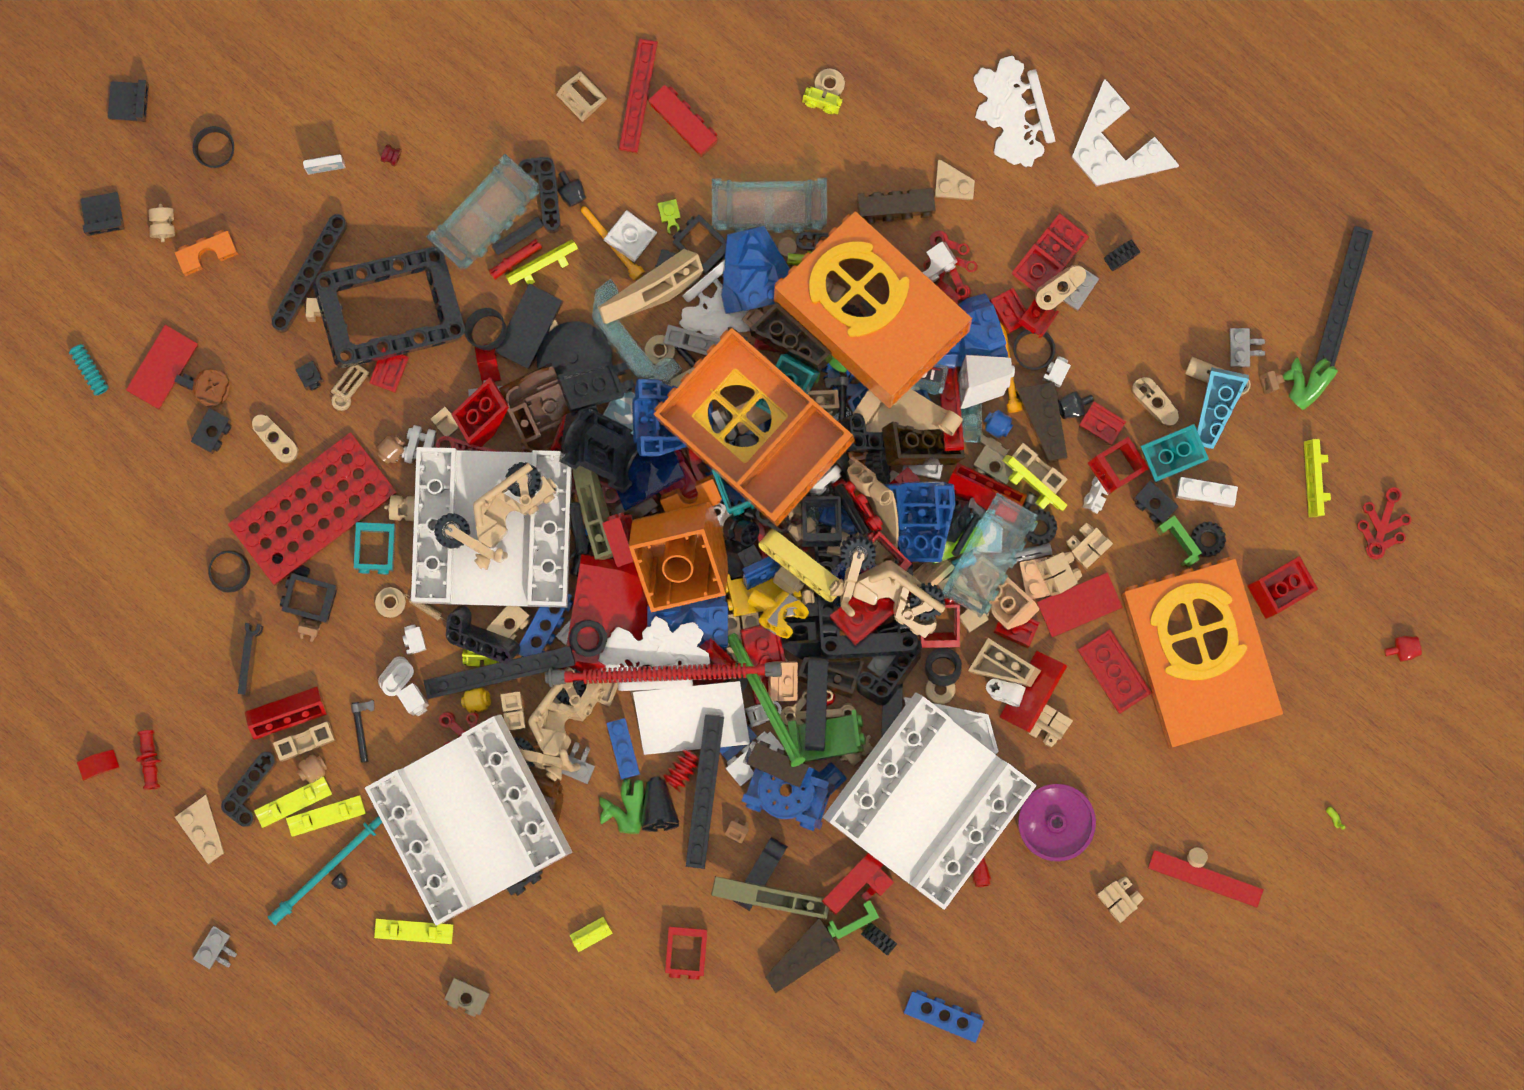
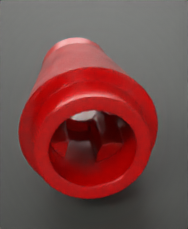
[973,858,992,887]

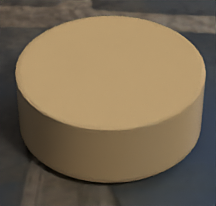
[332,392,351,411]
[1187,847,1208,868]

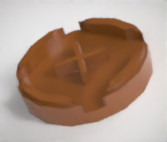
[193,368,230,407]

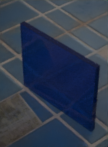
[615,451,685,511]

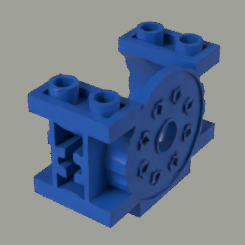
[742,767,835,831]

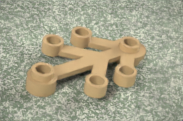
[780,689,855,725]

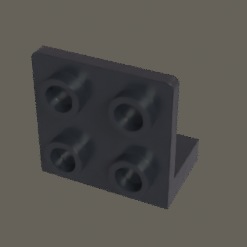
[108,80,149,122]
[81,192,125,236]

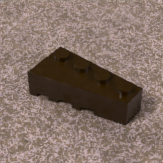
[1016,382,1068,463]
[882,421,965,465]
[765,918,841,993]

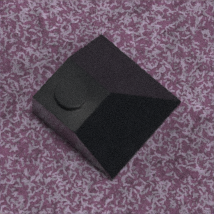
[724,539,762,580]
[782,616,821,660]

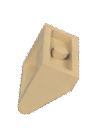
[556,71,607,122]

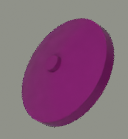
[1018,784,1096,861]

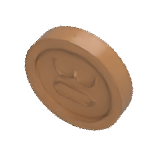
[778,237,797,257]

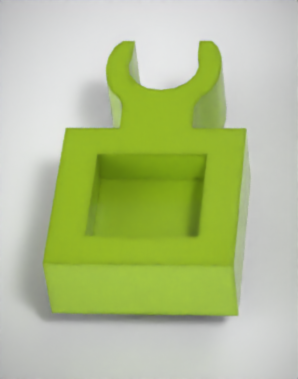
[658,199,681,234]

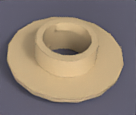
[815,69,845,98]
[645,335,675,365]
[375,587,406,618]
[925,674,956,704]

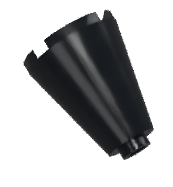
[641,777,679,832]

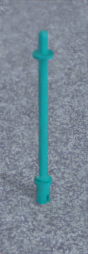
[267,816,382,926]

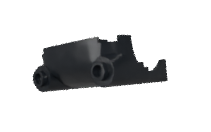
[559,408,638,493]

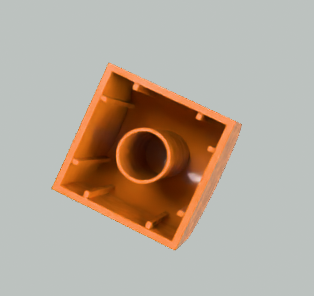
[629,502,728,612]

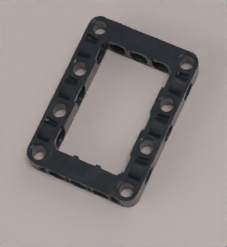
[313,247,465,368]
[815,524,918,659]

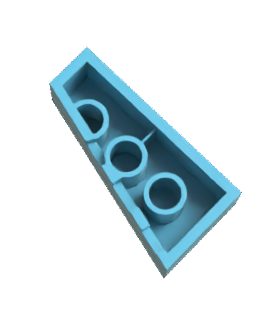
[1197,367,1249,449]

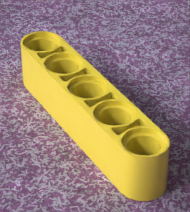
[758,529,839,602]

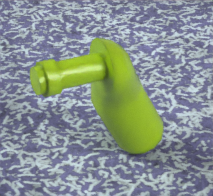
[1326,807,1345,829]

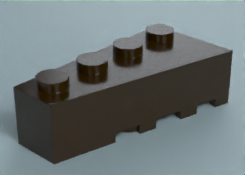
[857,188,936,224]
[749,302,832,372]

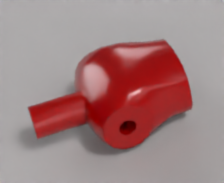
[1384,636,1422,662]

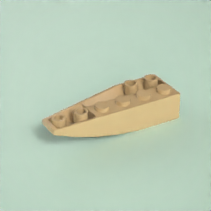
[598,249,703,324]

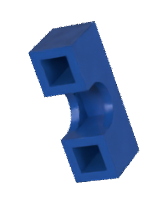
[607,718,640,780]

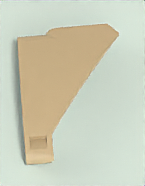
[852,389,963,436]
[847,457,899,565]

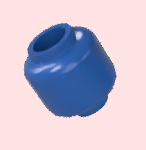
[984,410,1013,438]

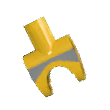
[748,589,809,638]

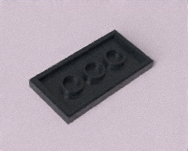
[495,284,564,369]

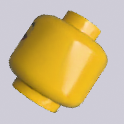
[461,687,491,713]

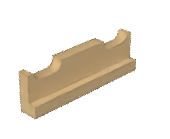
[977,432,1010,456]

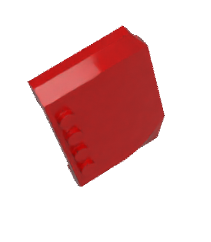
[563,554,649,672]

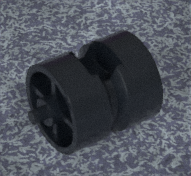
[723,515,759,546]

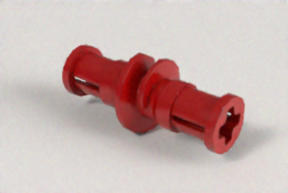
[136,730,162,790]

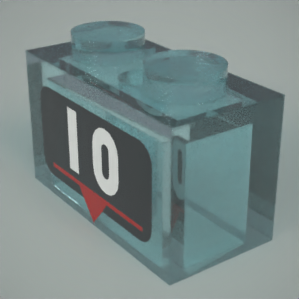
[911,364,949,395]

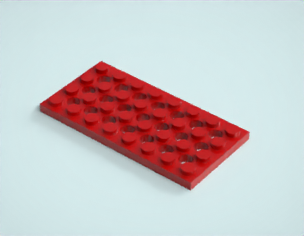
[228,432,397,586]

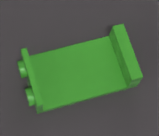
[788,709,866,762]

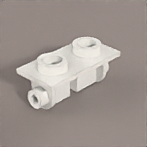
[1083,474,1108,514]

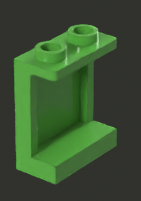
[1156,515,1202,567]
[827,900,879,939]

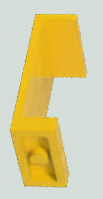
[726,574,802,617]

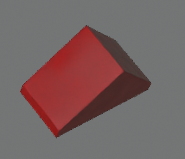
[475,344,501,384]
[77,749,120,781]

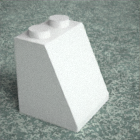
[958,355,1015,409]

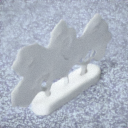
[974,56,1056,167]
[679,260,750,339]
[598,616,710,691]

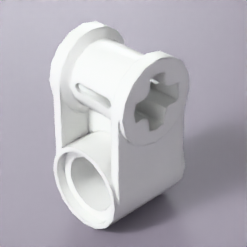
[986,679,1026,707]
[744,701,782,728]

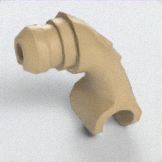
[801,585,815,605]

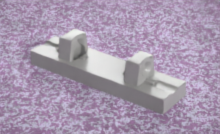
[663,325,721,355]

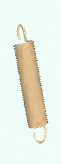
[404,594,446,621]

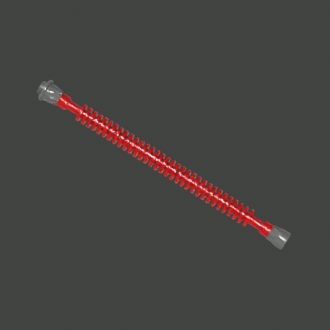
[545,661,782,687]

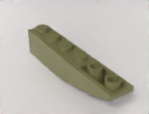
[572,466,613,560]
[711,876,829,919]

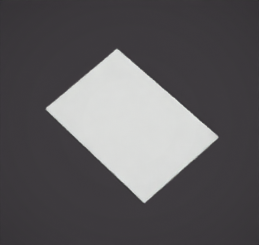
[633,681,750,755]

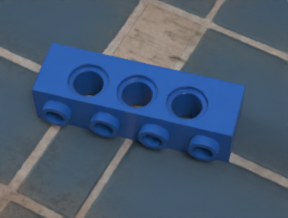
[518,594,573,657]
[903,989,984,1043]

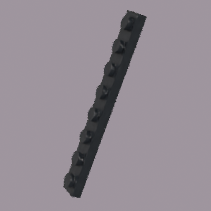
[1313,226,1373,368]
[423,646,576,699]
[686,714,724,869]

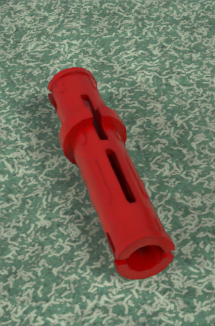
[488,238,542,280]

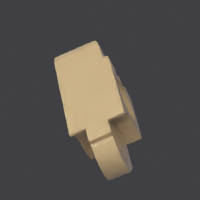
[1035,265,1086,310]
[1132,377,1179,426]
[252,415,299,463]

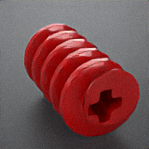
[663,750,699,793]

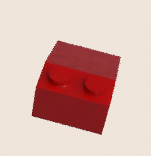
[451,378,509,447]
[1247,556,1318,619]

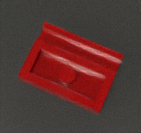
[990,288,1026,334]
[1018,299,1059,339]
[369,347,409,393]
[1079,402,1126,446]
[993,619,1040,648]

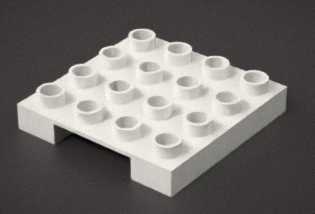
[411,447,572,608]
[822,692,1037,910]
[365,714,573,925]

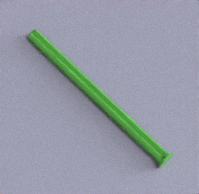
[728,633,805,767]

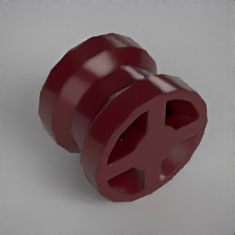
[380,144,402,167]

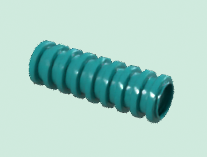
[69,344,109,396]

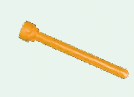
[581,206,645,281]
[1000,322,1023,413]

